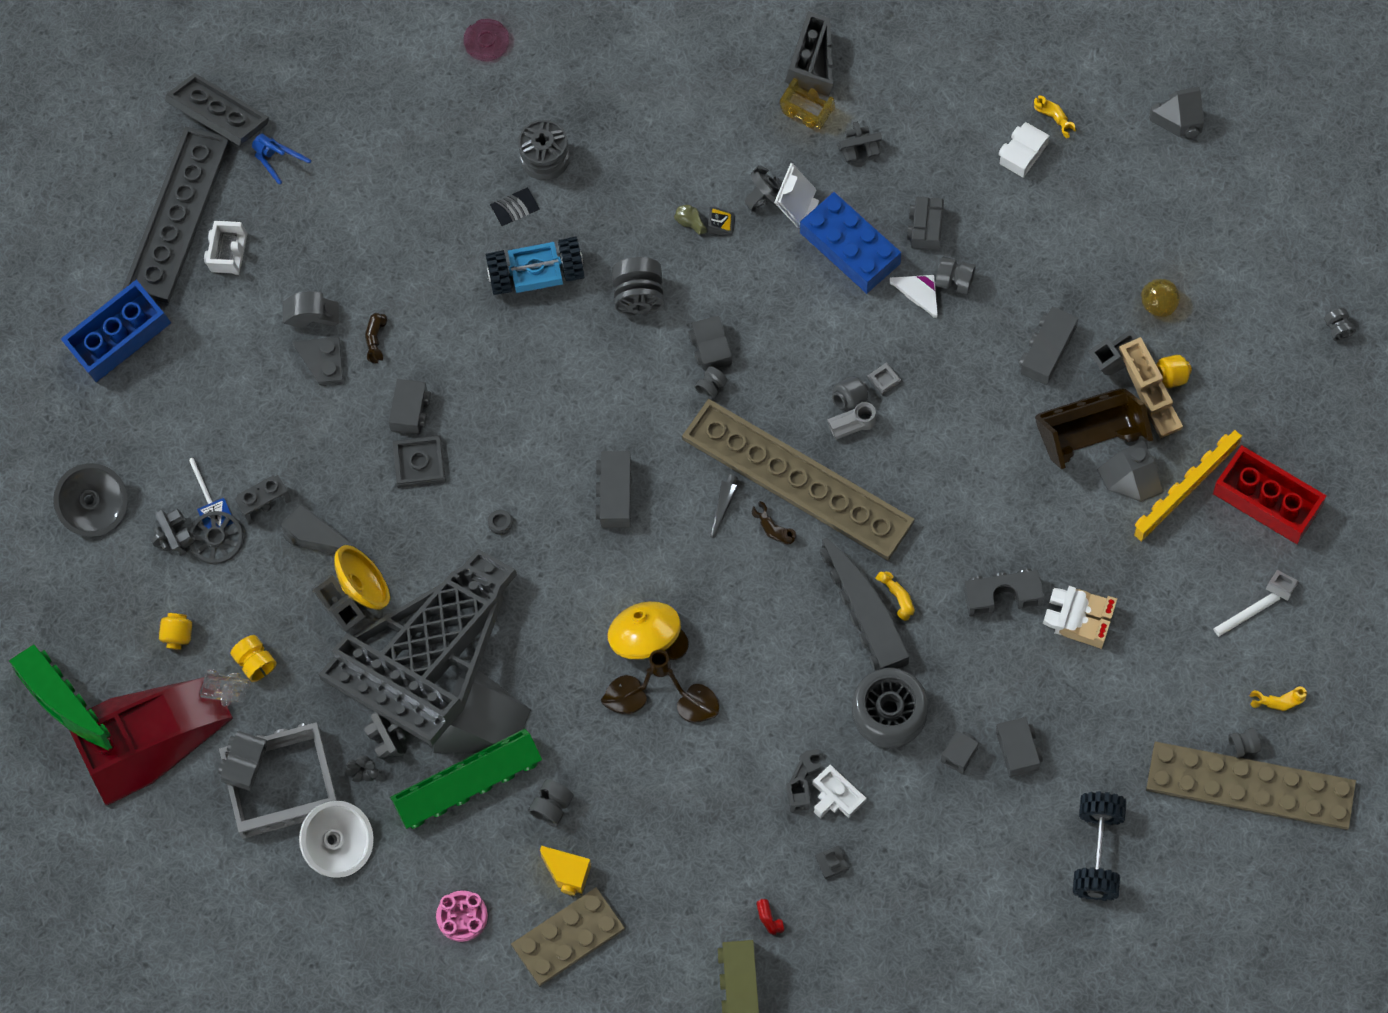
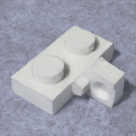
[812,765,867,819]

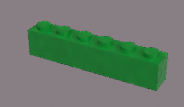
[390,729,542,829]

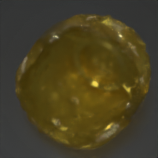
[1141,279,1180,317]

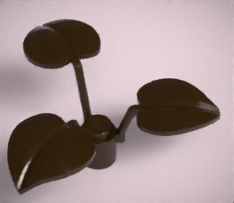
[601,629,719,722]

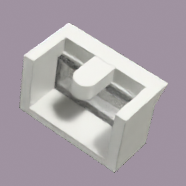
[204,221,247,275]

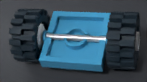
[485,236,585,296]

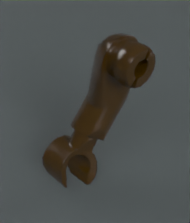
[365,313,387,363]
[752,501,796,545]

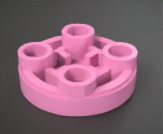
[436,891,488,942]

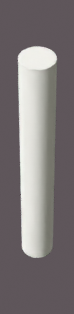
[1213,593,1280,637]

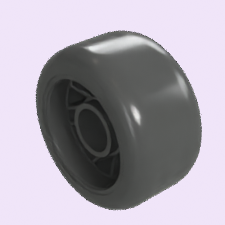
[852,668,928,748]

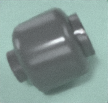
[832,376,868,412]

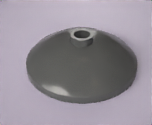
[53,463,128,536]

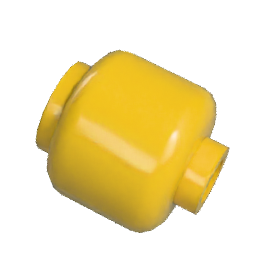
[1156,355,1192,388]
[159,613,192,650]

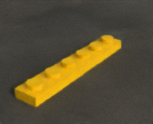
[1134,430,1242,542]

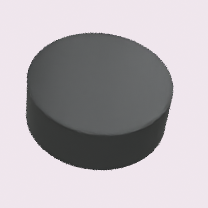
[488,510,513,535]

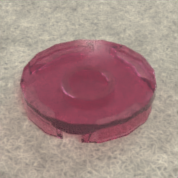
[464,19,509,61]

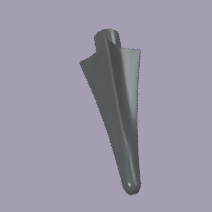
[710,474,738,538]

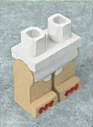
[1043,586,1117,649]

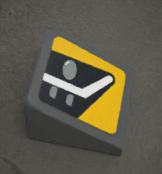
[708,207,734,235]

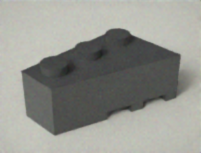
[785,11,833,96]

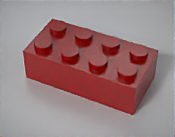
[1213,445,1327,544]

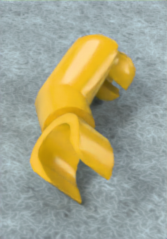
[1034,96,1076,138]
[875,571,915,621]
[1249,686,1307,711]

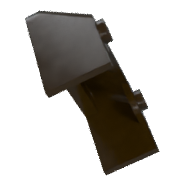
[1035,389,1153,469]

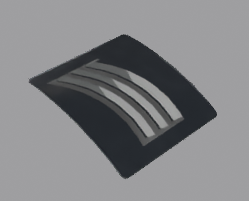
[490,187,540,226]

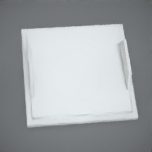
[774,163,819,228]

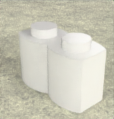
[999,122,1050,178]

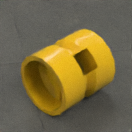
[230,635,277,682]

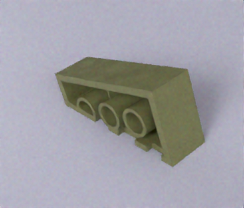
[717,940,759,1013]

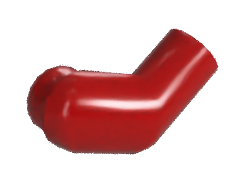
[756,899,784,935]

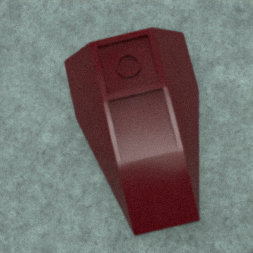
[69,675,233,806]

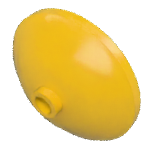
[334,545,390,610]
[608,601,681,659]

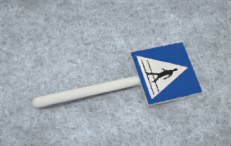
[189,458,234,529]

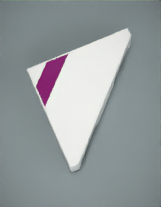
[890,275,937,318]

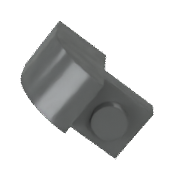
[283,291,339,328]
[1088,329,1138,375]
[311,574,365,632]

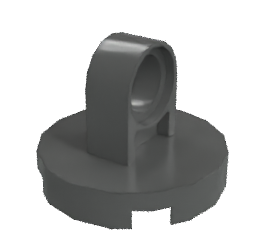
[745,166,782,212]

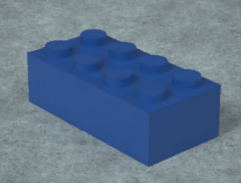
[800,192,901,294]
[61,279,171,382]

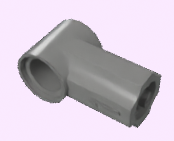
[827,402,876,440]

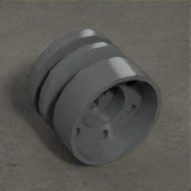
[518,120,569,180]
[612,257,664,315]

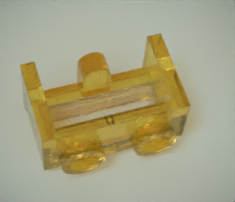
[780,78,835,129]

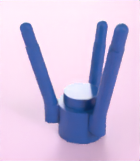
[252,133,311,184]

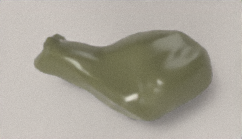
[674,205,707,235]

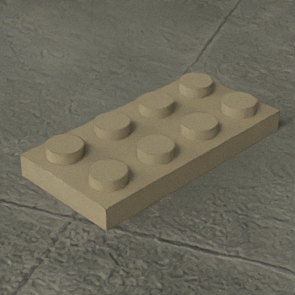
[511,887,625,987]

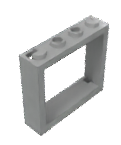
[219,722,337,839]

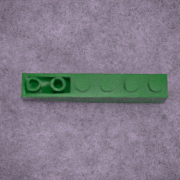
[9,644,112,750]

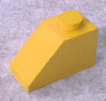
[540,845,591,896]

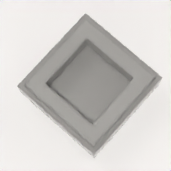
[867,362,901,395]
[1266,570,1299,601]

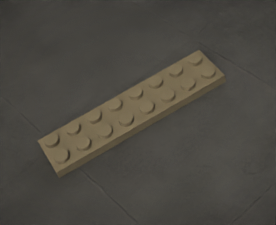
[1146,741,1356,830]

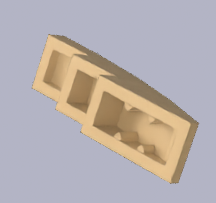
[1119,337,1183,439]

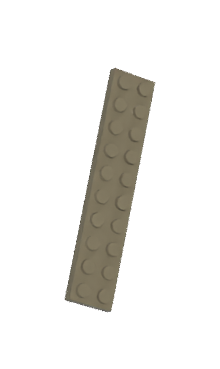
[682,399,915,561]

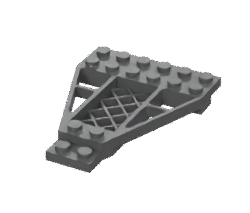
[318,549,517,746]

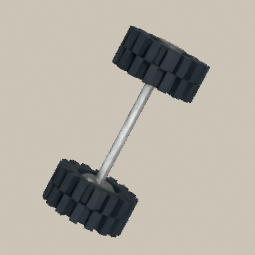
[1072,791,1127,901]

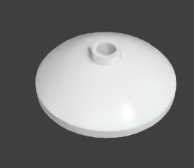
[299,801,373,878]

